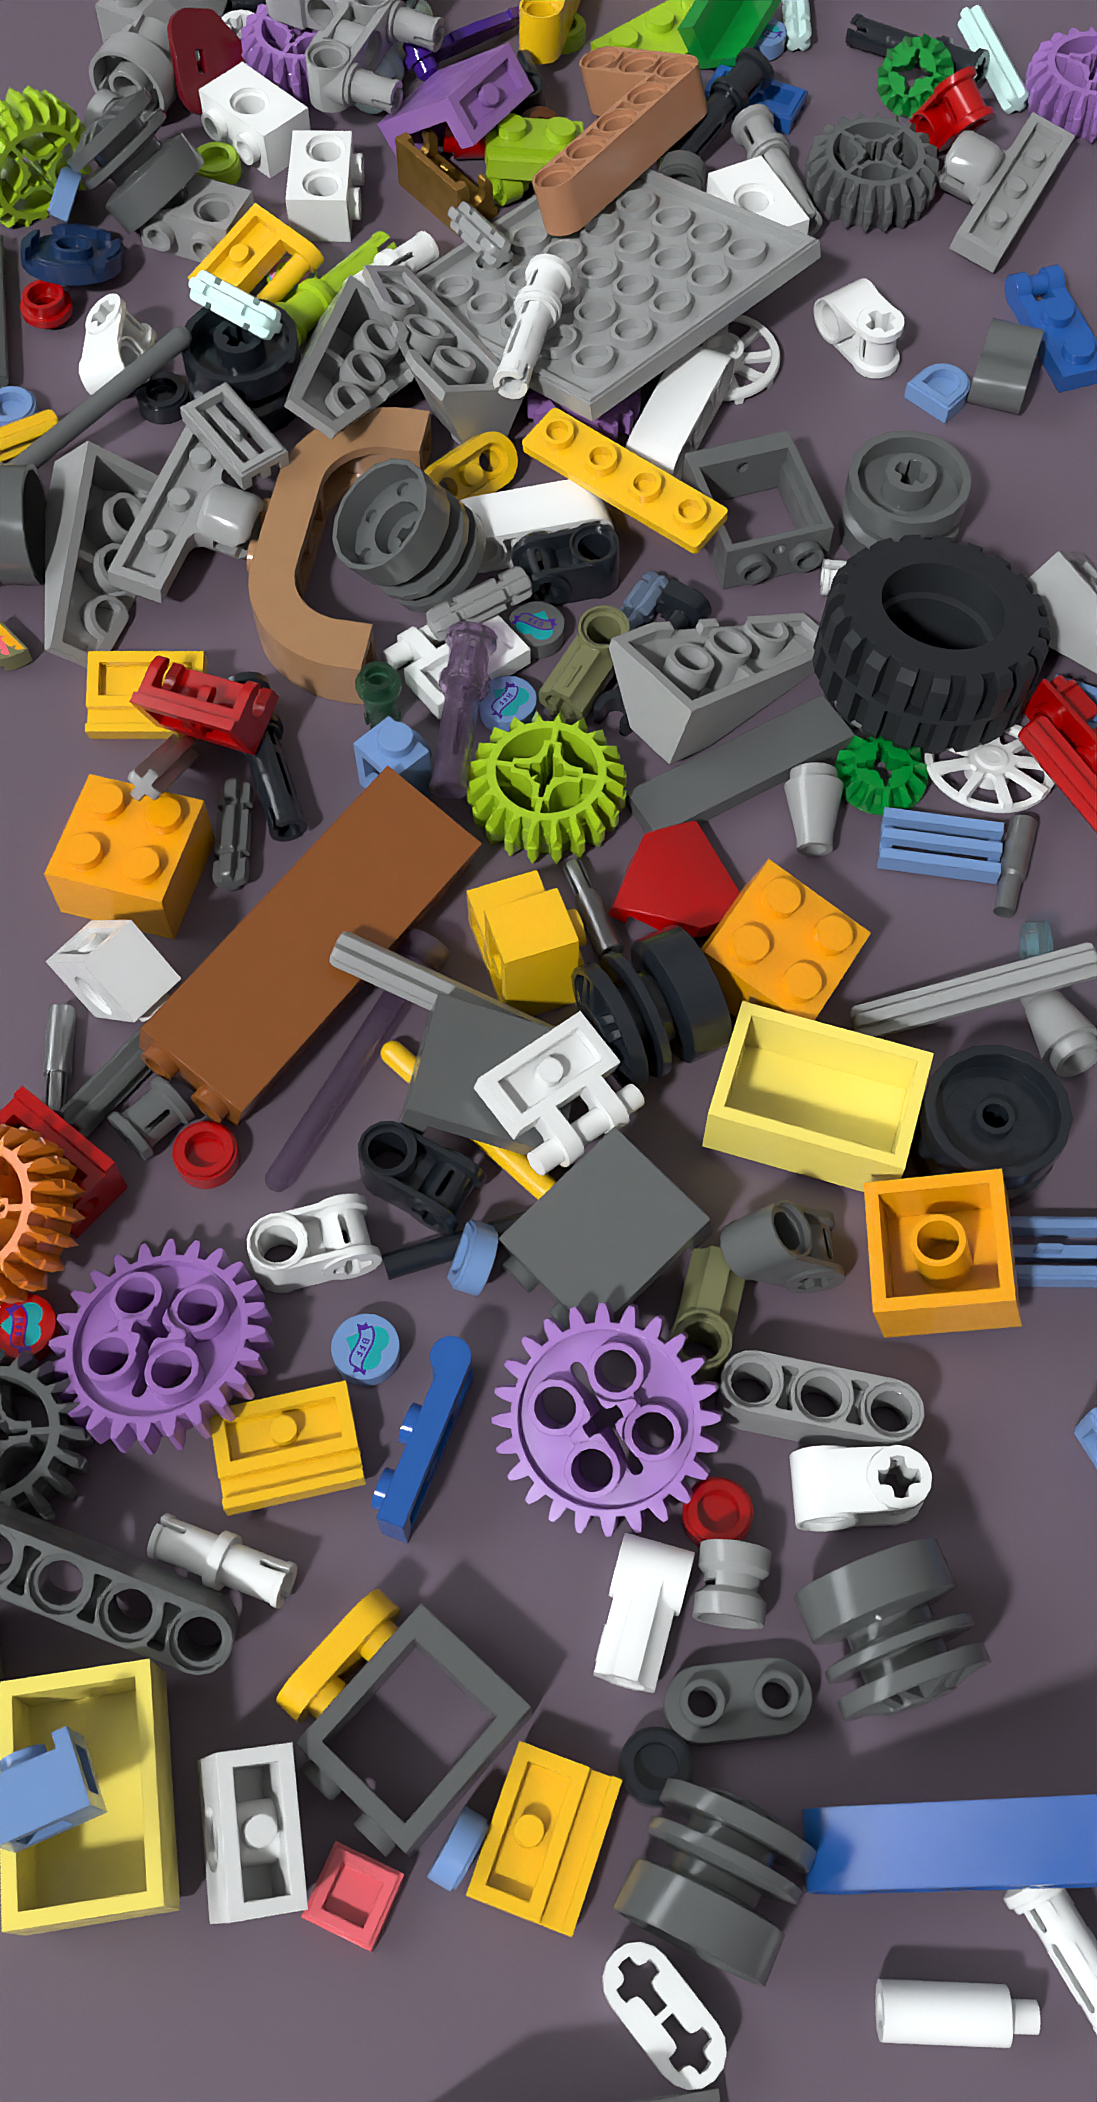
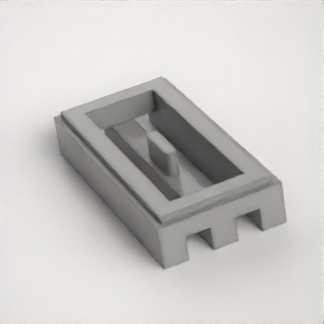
[180,382,290,490]

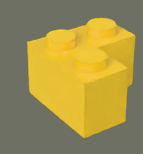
[466,870,586,1016]

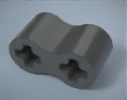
[967,318,1044,415]

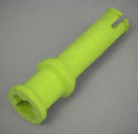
[275,231,397,347]

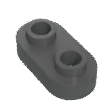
[663,1657,812,1747]

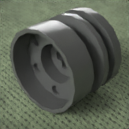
[66,86,205,234]
[332,458,486,613]
[0,464,47,586]
[794,1537,992,1721]
[612,1778,817,1987]

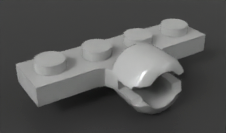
[938,112,1075,273]
[107,412,264,604]

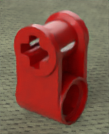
[910,66,995,153]

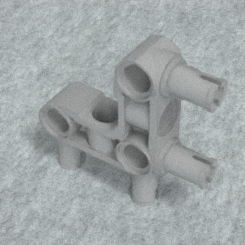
[266,0,444,115]

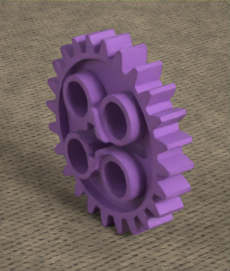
[49,1239,274,1455]
[492,1301,723,1537]

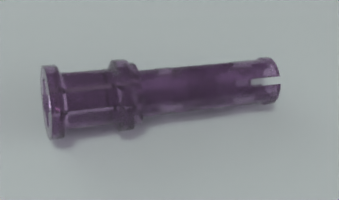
[429,621,498,799]

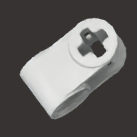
[813,278,905,379]
[79,293,157,395]
[247,1194,383,1293]
[789,1445,932,1532]

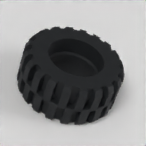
[812,534,1051,754]

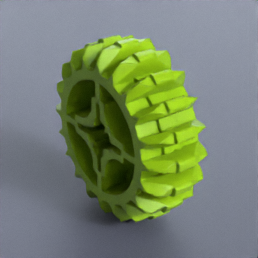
[0,85,93,228]
[466,711,627,865]

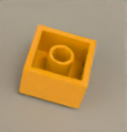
[44,774,215,940]
[701,859,871,1020]
[864,1169,1022,1338]

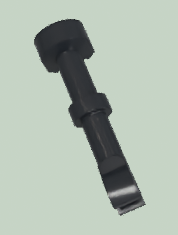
[594,578,712,737]

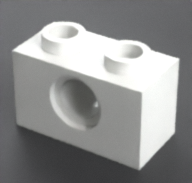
[199,62,311,178]
[706,156,810,235]
[46,920,181,1022]
[197,1742,308,1924]

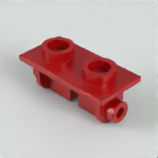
[1023,674,1097,775]

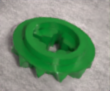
[877,33,954,118]
[835,736,928,815]

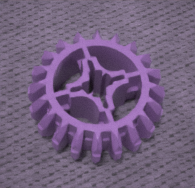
[240,4,318,104]
[1025,26,1097,144]

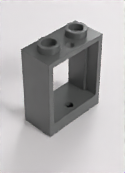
[682,430,834,589]
[295,1603,532,1859]

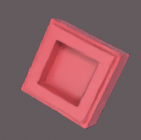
[301,1841,406,1952]

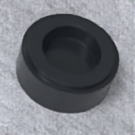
[135,372,191,425]
[618,1727,694,1809]

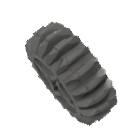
[804,112,940,233]
[0,1349,95,1540]

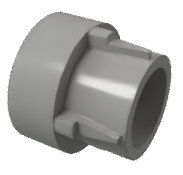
[89,13,178,123]

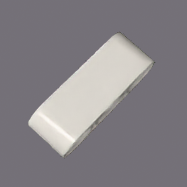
[625,345,735,480]
[460,479,614,573]

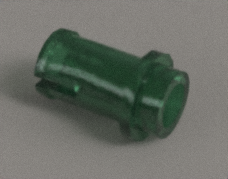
[355,661,402,729]

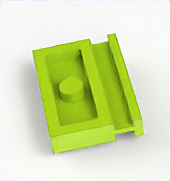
[483,113,584,181]

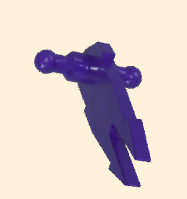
[402,6,520,82]

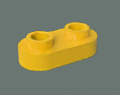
[424,431,518,500]
[276,1588,401,1724]

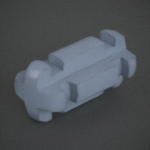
[618,570,669,631]

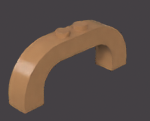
[247,407,433,705]

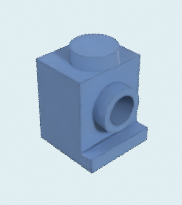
[353,716,442,797]
[0,1726,107,1853]

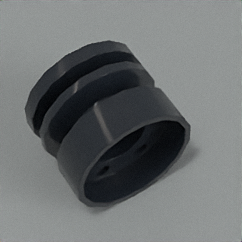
[571,925,732,1088]

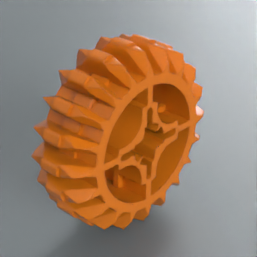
[0,1124,85,1306]

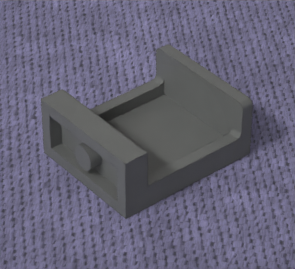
[398,993,581,1156]
[498,1126,712,1330]

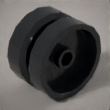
[181,299,301,438]
[910,1045,1073,1209]

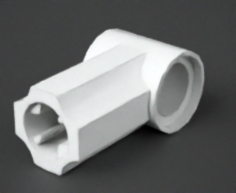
[593,1533,695,1693]

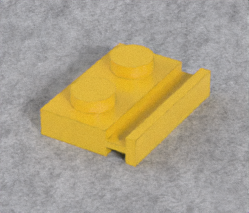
[85,651,208,739]
[209,1380,366,1516]
[466,1741,622,1938]

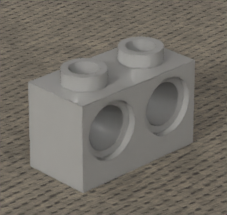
[139,175,254,263]

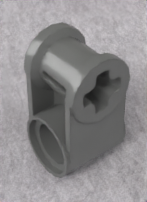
[720,1200,846,1293]

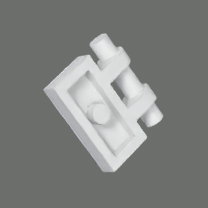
[382,602,531,719]
[473,1011,645,1176]

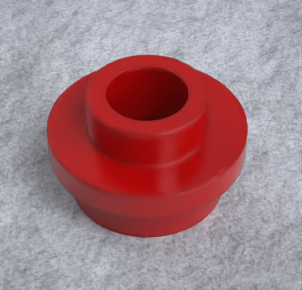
[20,280,73,329]

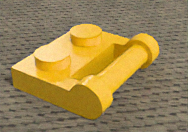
[187,203,325,304]

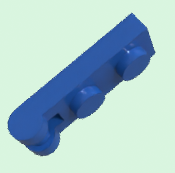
[1004,264,1097,393]
[371,1336,474,1544]

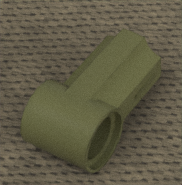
[538,605,630,724]
[669,1245,746,1384]

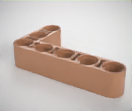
[532,46,708,236]

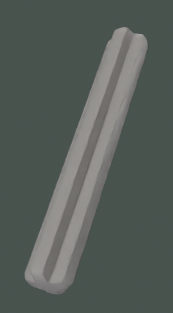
[329,931,555,1029]
[850,942,1097,1038]

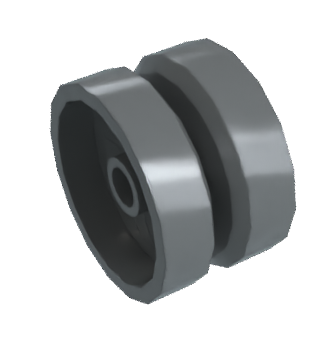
[838,430,972,556]

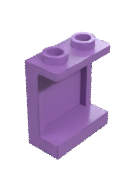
[377,43,534,158]

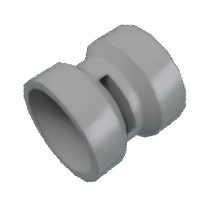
[692,1539,771,1630]

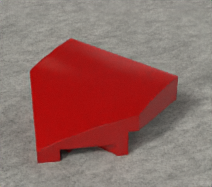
[608,821,740,938]

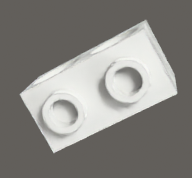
[285,130,364,242]

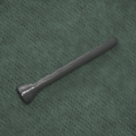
[0,326,192,469]

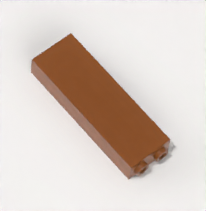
[138,765,482,1128]

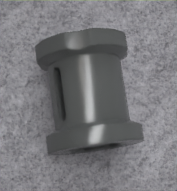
[107,1075,195,1161]

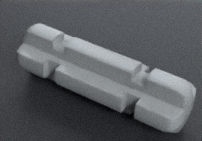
[447,201,513,268]
[426,566,532,641]

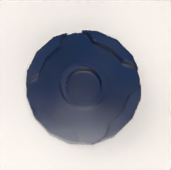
[20,223,124,285]

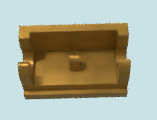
[395,128,498,237]

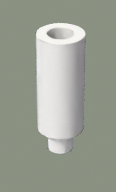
[875,1979,1040,2048]

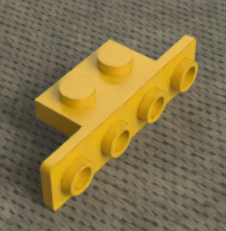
[522,408,728,554]

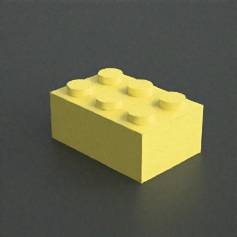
[702,1001,934,1192]
[0,1659,180,1936]

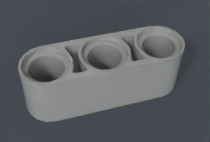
[716,1350,924,1448]

